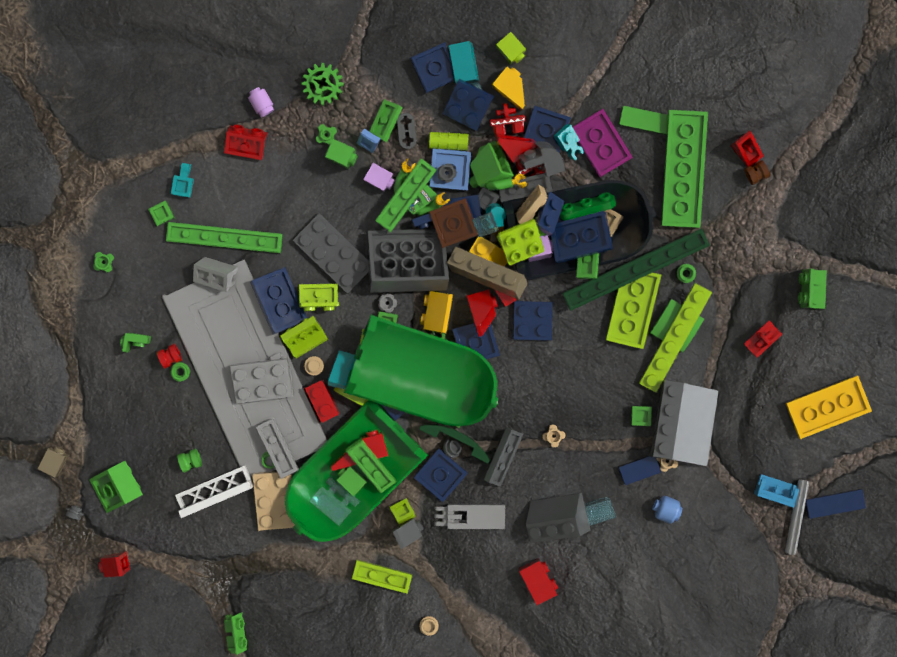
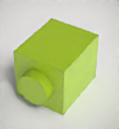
[496,32,526,64]

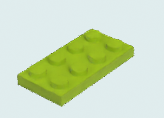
[606,273,661,349]

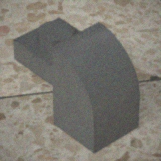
[518,141,565,177]

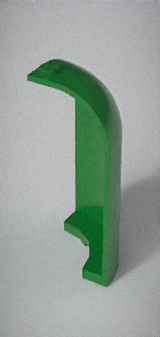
[344,315,498,426]
[285,400,428,542]

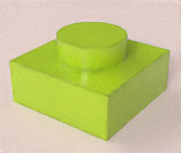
[390,498,416,525]

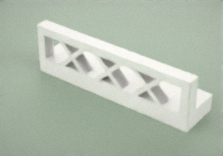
[175,465,254,518]

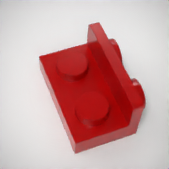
[224,125,268,160]

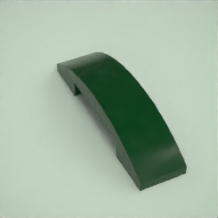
[419,424,490,463]

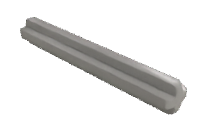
[785,479,809,555]

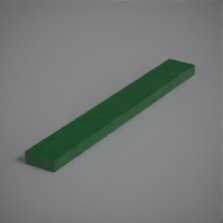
[562,228,710,311]

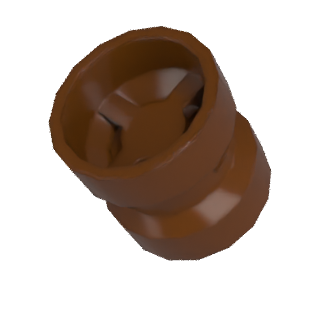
[744,160,770,186]

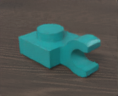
[171,163,194,198]

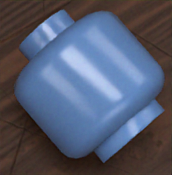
[652,495,682,524]

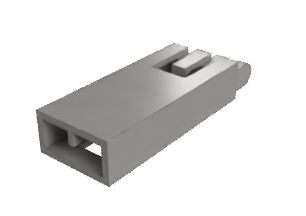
[434,504,505,529]

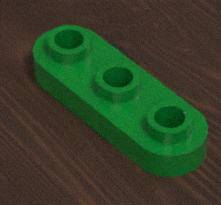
[560,193,616,221]

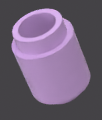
[248,87,274,117]

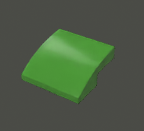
[650,299,704,353]

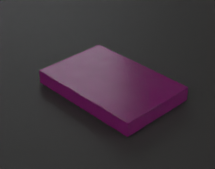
[573,109,633,178]

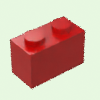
[305,379,340,423]
[519,558,558,605]

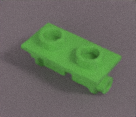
[224,612,247,655]

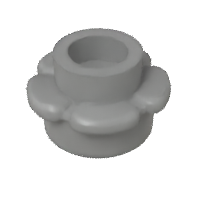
[378,294,397,313]

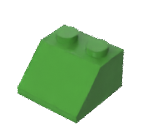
[89,461,143,513]

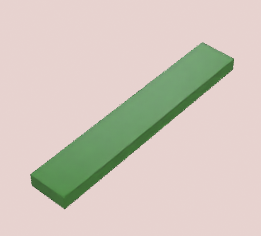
[166,222,283,253]

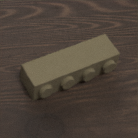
[447,247,528,300]

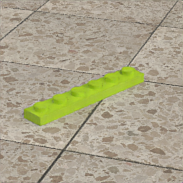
[639,283,712,392]

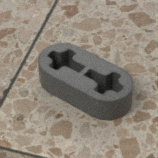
[397,113,417,150]

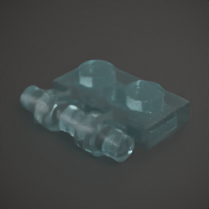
[310,477,360,526]

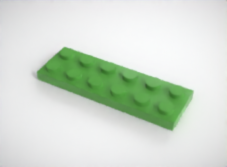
[661,110,708,228]

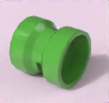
[177,449,202,473]

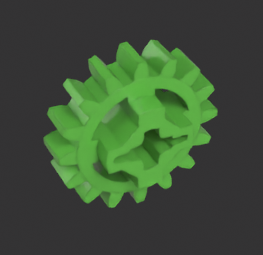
[302,63,344,106]

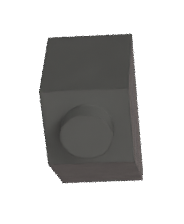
[393,517,424,549]

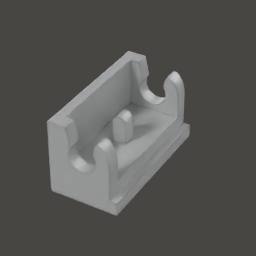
[193,257,238,292]

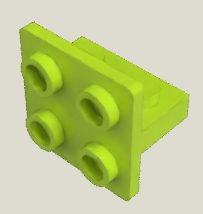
[497,219,545,265]

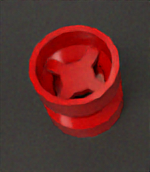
[157,343,183,369]

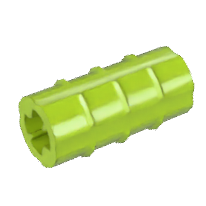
[429,132,469,151]

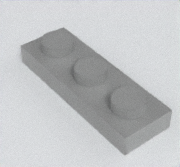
[256,418,299,479]

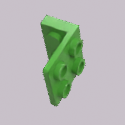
[798,269,827,309]

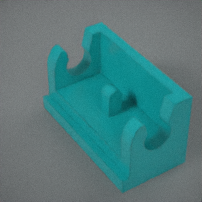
[449,41,479,84]

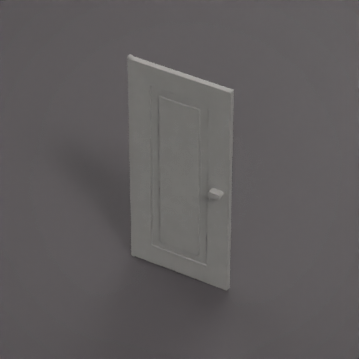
[162,260,328,481]

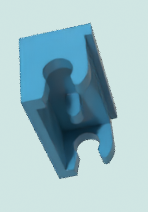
[754,474,799,508]

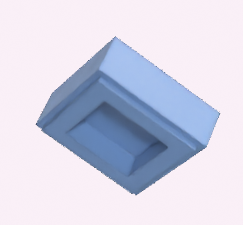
[357,129,380,153]

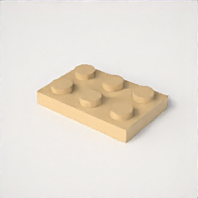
[253,471,294,531]

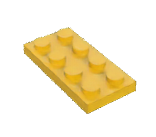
[785,375,872,439]

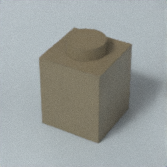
[38,446,69,477]

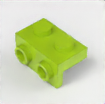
[299,284,339,311]
[280,316,328,358]

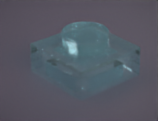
[472,212,499,238]

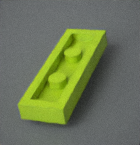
[352,559,412,593]

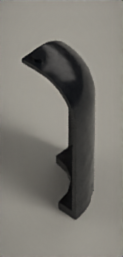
[503,180,656,280]

